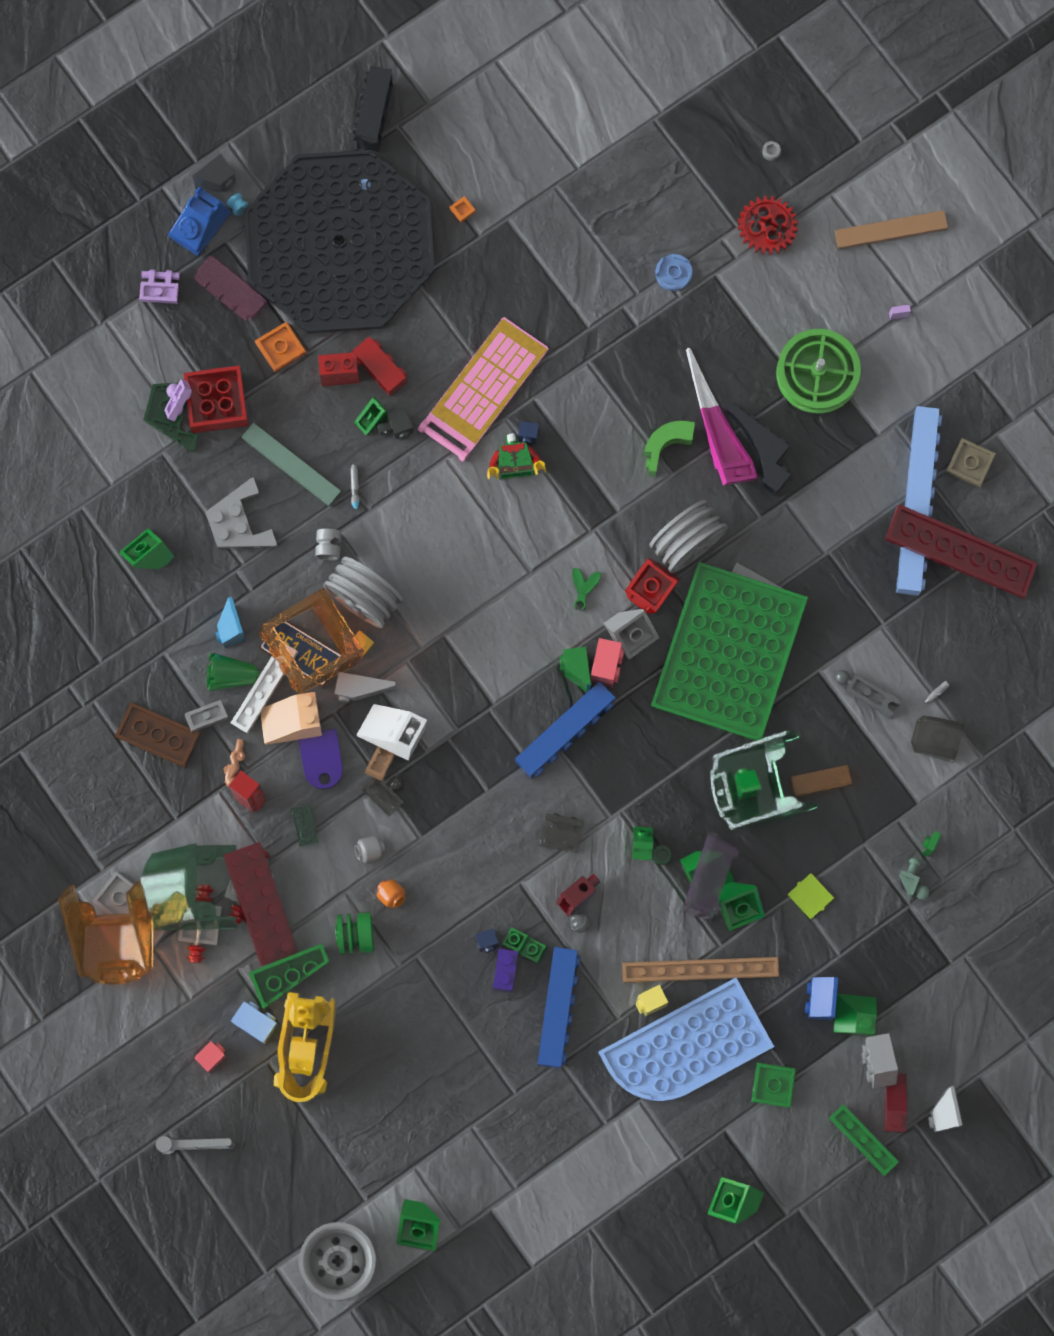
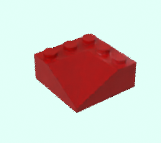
[183,365,249,433]

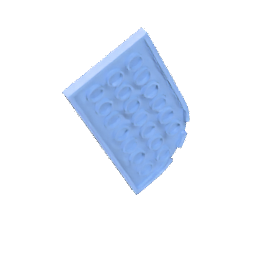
[598,978,774,1101]

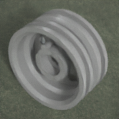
[649,500,728,573]
[323,557,403,628]
[299,1222,376,1300]

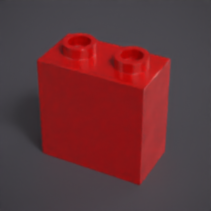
[318,352,359,386]

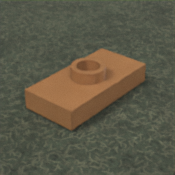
[365,746,396,781]

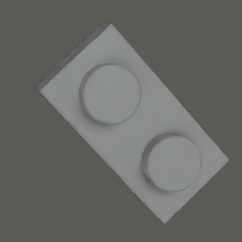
[185,700,228,733]

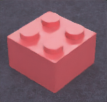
[590,638,624,688]

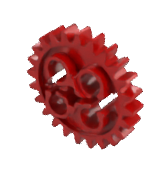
[738,196,798,256]

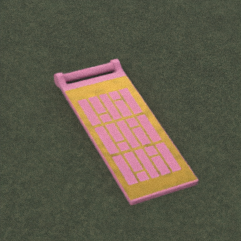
[417,317,548,462]

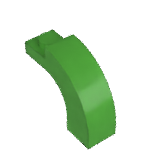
[644,421,695,477]

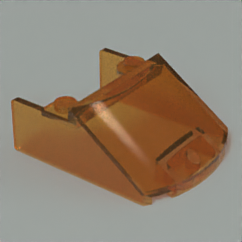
[58,881,153,984]

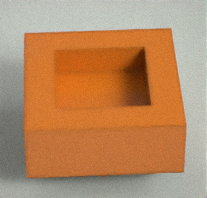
[450,196,476,223]

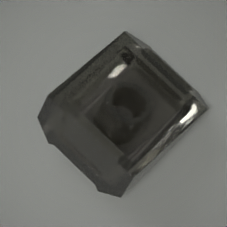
[911,716,964,763]

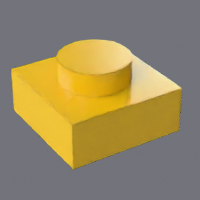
[347,630,374,658]

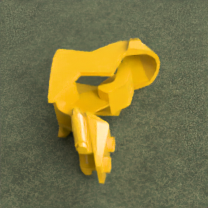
[274,992,336,1102]

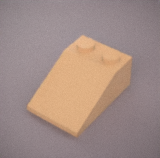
[260,692,322,745]

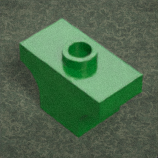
[632,826,653,860]

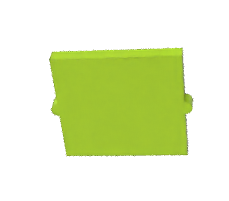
[787,873,834,920]

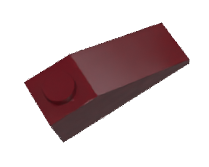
[884,1073,907,1133]

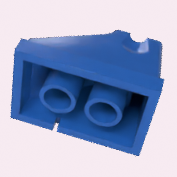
[168,187,231,257]

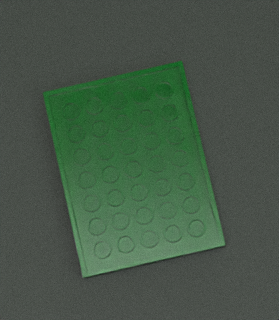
[651,562,808,743]

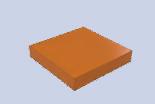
[255,321,307,373]

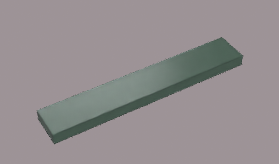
[242,423,341,507]

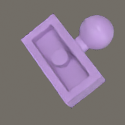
[165,379,192,421]

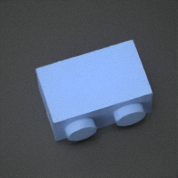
[231,1001,278,1044]

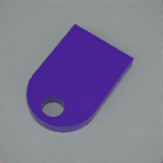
[299,729,343,790]

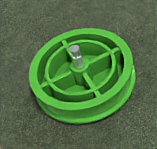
[776,329,861,414]

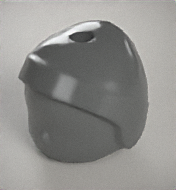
[570,912,591,933]

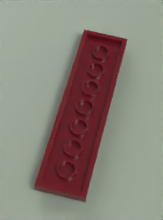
[885,504,1037,599]

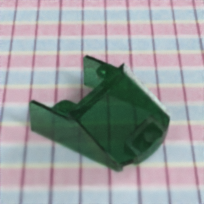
[711,731,818,830]
[140,843,237,931]

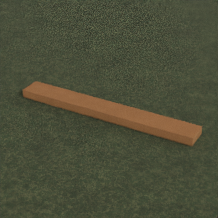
[622,957,779,983]

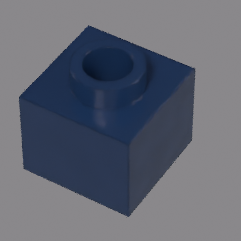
[518,421,539,445]
[475,928,499,953]

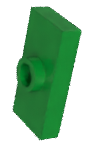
[922,831,941,857]

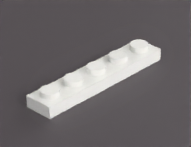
[231,641,298,734]

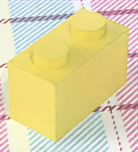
[635,985,668,1017]

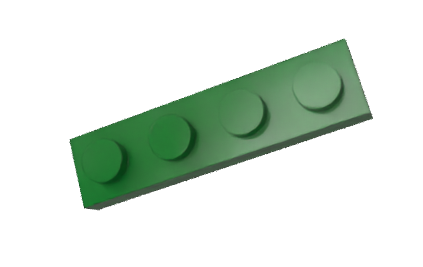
[829,1104,898,1176]

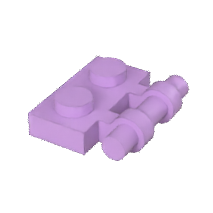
[139,269,180,304]

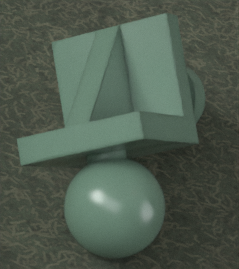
[898,858,929,900]

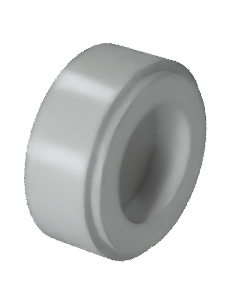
[762,141,781,161]

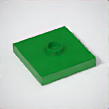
[751,1063,796,1108]

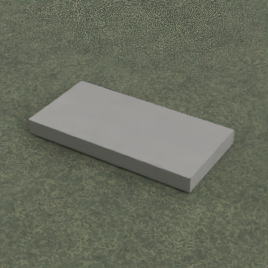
[92,871,178,949]

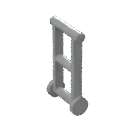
[156,1136,235,1155]

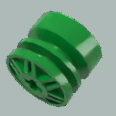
[335,912,374,956]

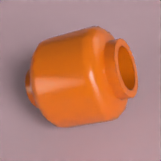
[377,879,406,908]

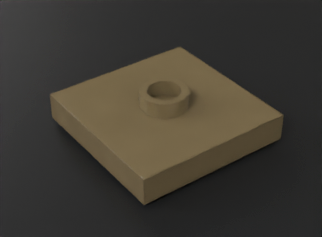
[946,438,996,488]

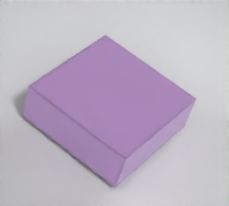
[889,305,911,320]

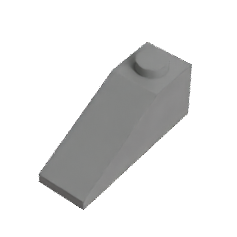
[335,672,396,703]

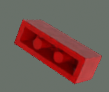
[352,337,407,397]

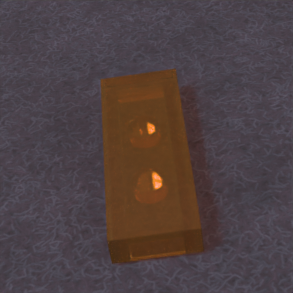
[791,765,852,796]

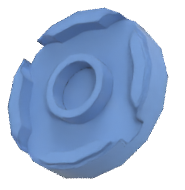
[655,254,693,291]

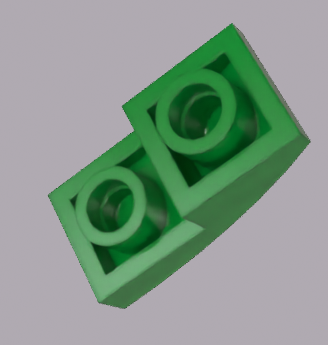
[502,927,548,964]

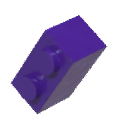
[493,949,518,993]

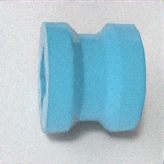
[226,193,249,217]

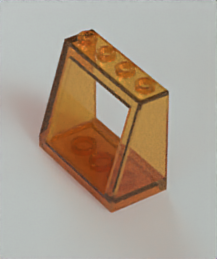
[259,588,364,694]

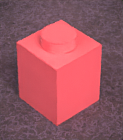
[194,1041,226,1073]

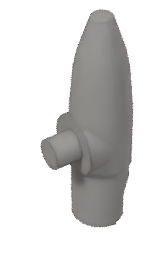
[925,681,950,704]

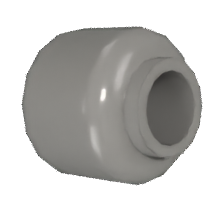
[355,836,385,863]

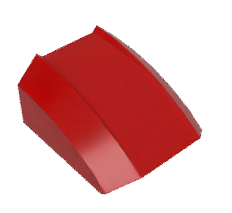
[625,558,680,613]

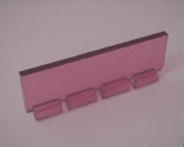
[194,255,267,321]

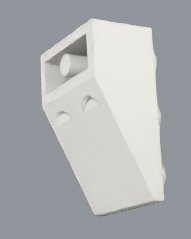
[357,704,427,761]

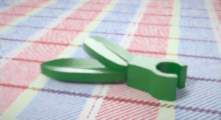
[572,568,601,611]

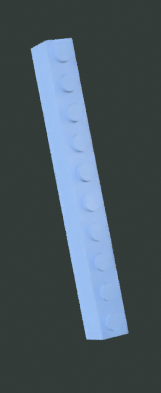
[896,406,942,596]

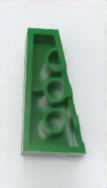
[249,943,330,1009]

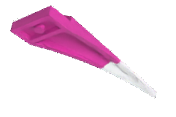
[686,348,758,485]

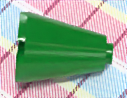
[207,653,260,691]

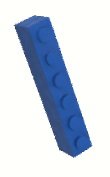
[515,681,615,778]
[537,947,581,1069]

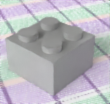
[862,1033,898,1089]

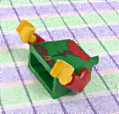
[488,434,546,480]

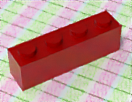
[229,771,266,813]

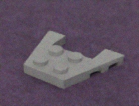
[205,477,278,549]

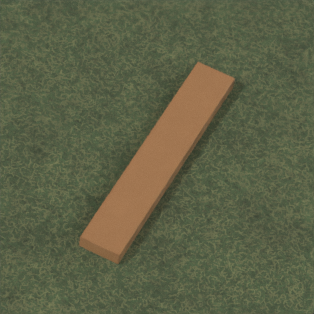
[834,210,948,250]

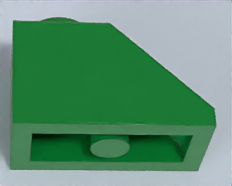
[734,768,761,799]

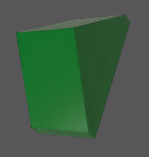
[354,397,388,436]

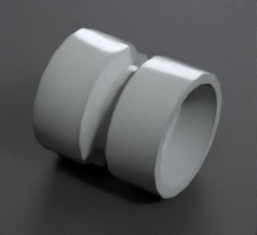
[315,529,341,560]

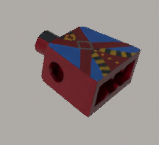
[556,874,600,917]

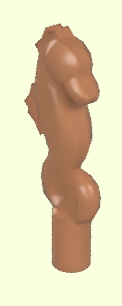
[223,739,245,787]

